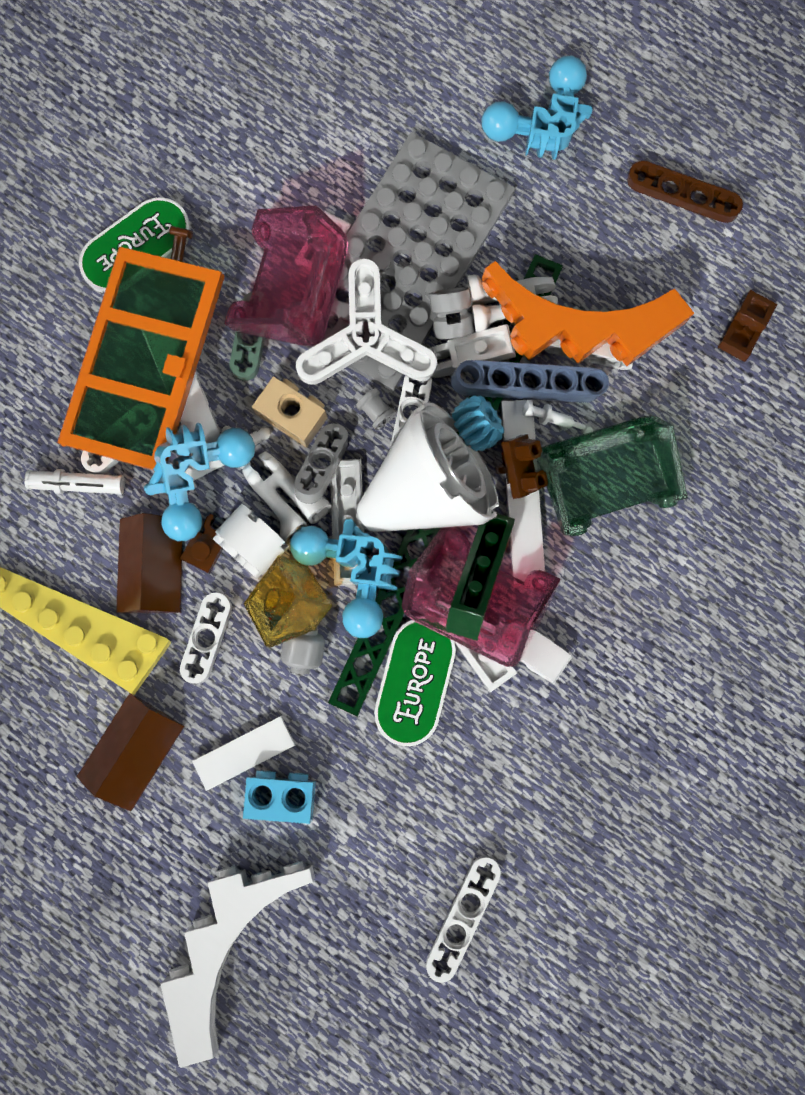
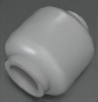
[281,625,325,675]

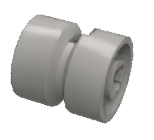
[429,287,475,339]

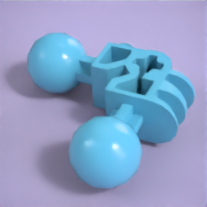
[481,55,593,160]
[144,423,255,541]
[290,519,403,638]

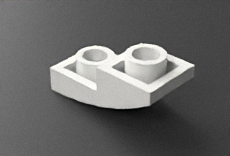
[496,618,572,684]

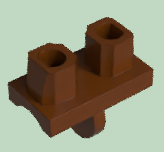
[495,434,548,499]

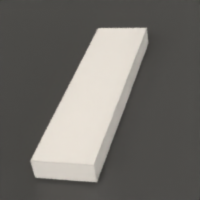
[330,459,364,586]

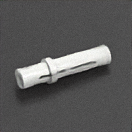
[25,469,125,495]

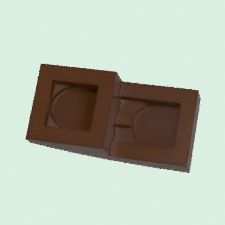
[717,290,778,362]

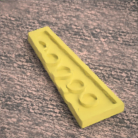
[0,567,171,695]

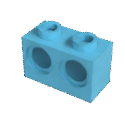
[243,770,316,824]

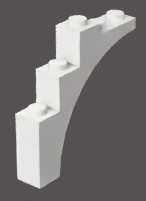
[160,861,315,1068]

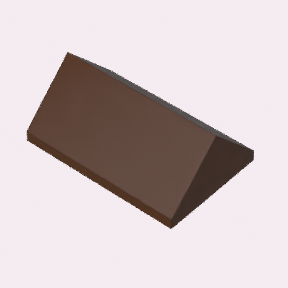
[116,513,183,613]
[77,693,185,811]

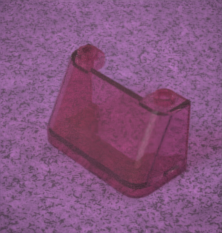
[224,205,348,347]
[402,527,561,667]

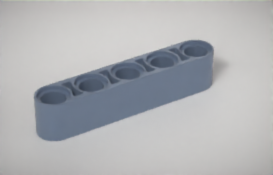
[451,360,609,403]

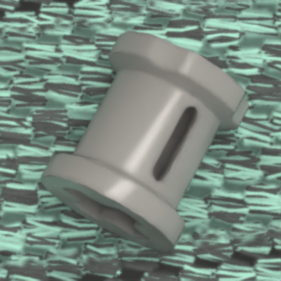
[356,388,397,430]

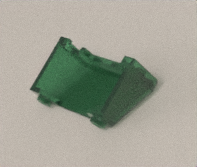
[538,416,688,536]

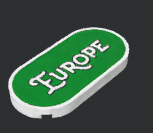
[79,197,190,294]
[374,618,456,746]

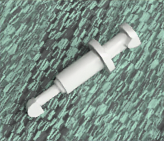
[522,401,593,435]

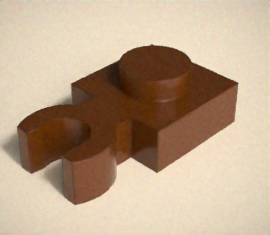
[180,514,223,574]

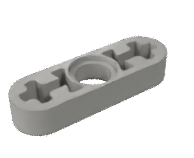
[294,423,348,504]

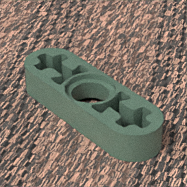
[229,292,270,381]

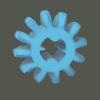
[452,395,504,451]

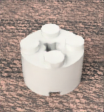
[213,503,289,579]

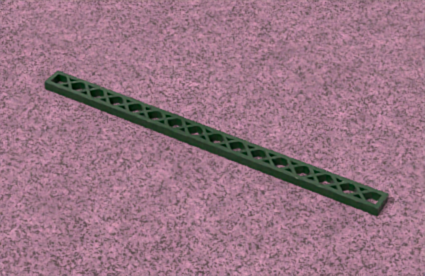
[328,254,563,717]

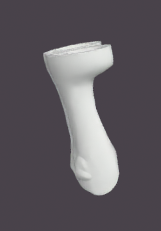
[467,274,558,333]
[242,451,332,544]

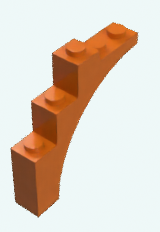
[482,261,694,367]

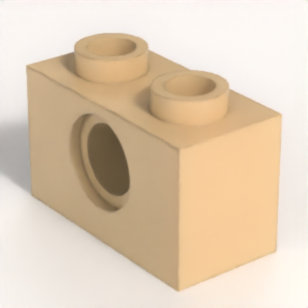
[252,376,328,448]

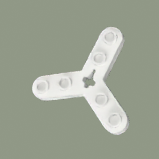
[296,259,437,385]

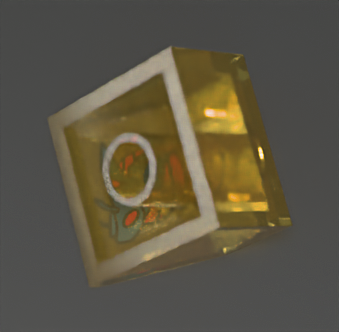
[243,555,333,647]

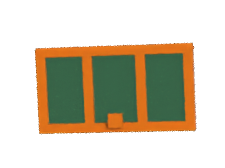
[57,247,225,471]

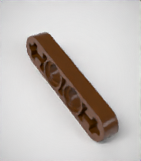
[627,160,743,223]

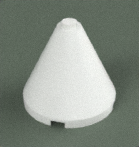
[356,402,499,532]

